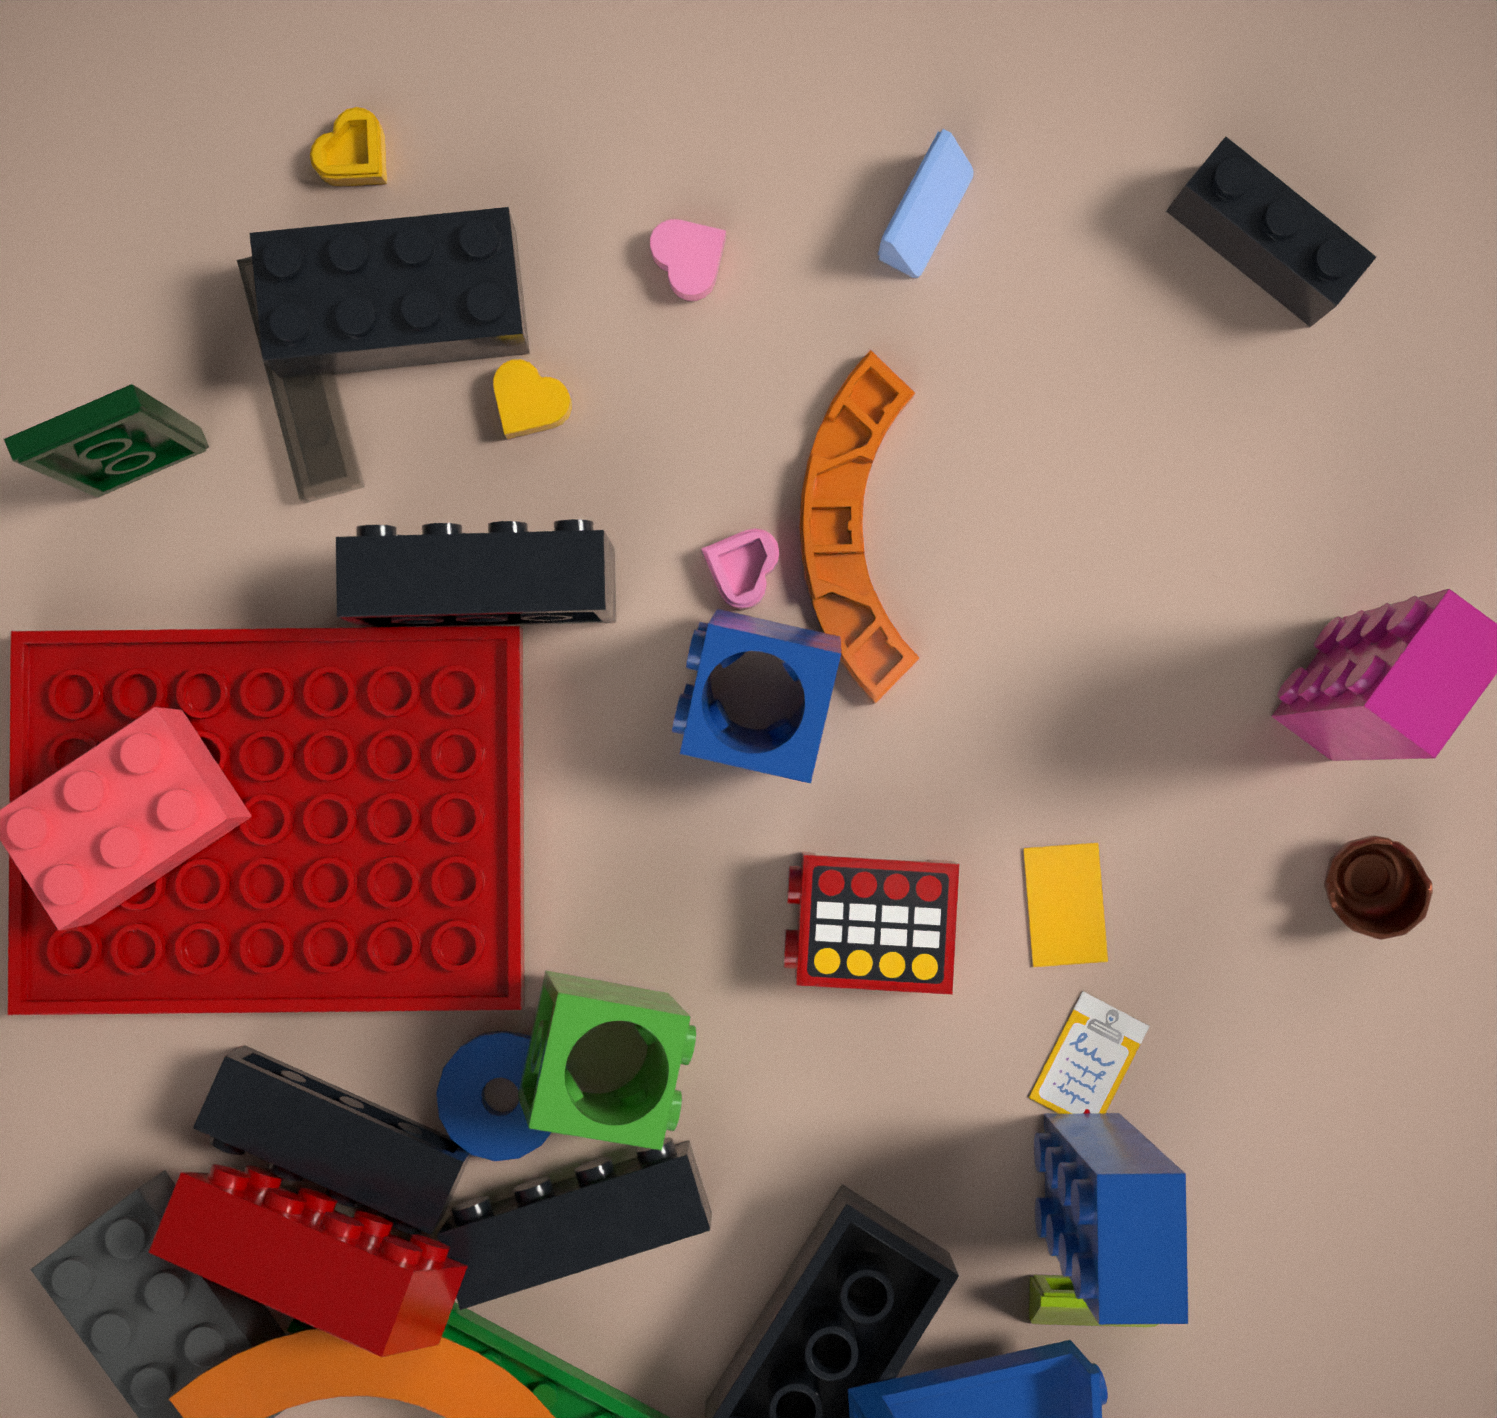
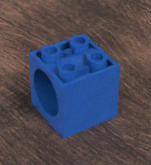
[672,609,841,784]

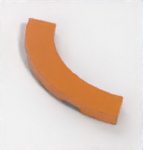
[799,350,919,704]
[169,1328,555,1418]

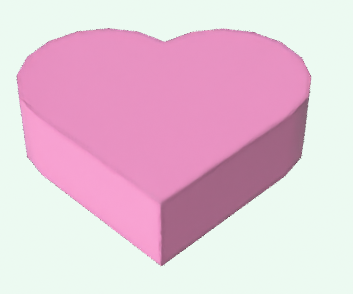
[650,219,726,301]
[701,528,779,610]

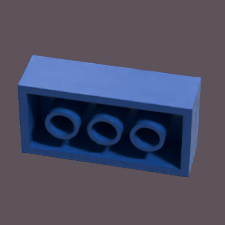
[1034,1113,1188,1325]

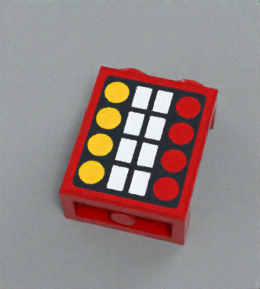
[783,852,960,995]

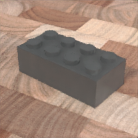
[30,1170,286,1418]

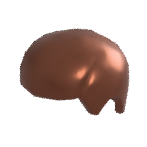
[1324,835,1433,940]

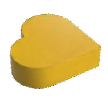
[310,107,387,187]
[493,359,572,439]

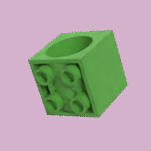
[518,970,696,1150]

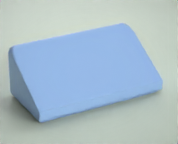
[878,129,974,278]

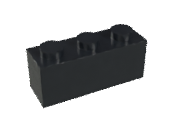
[1166,136,1376,327]

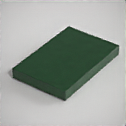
[4,384,209,497]

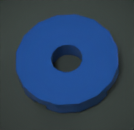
[436,1031,552,1161]

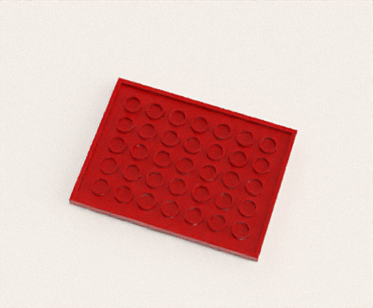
[8,626,525,1015]

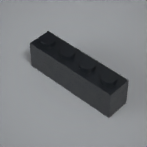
[193,1045,471,1234]
[437,1137,712,1310]

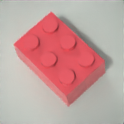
[0,707,252,931]

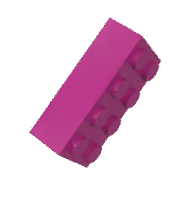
[1271,589,1497,761]

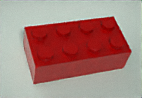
[148,1164,468,1357]

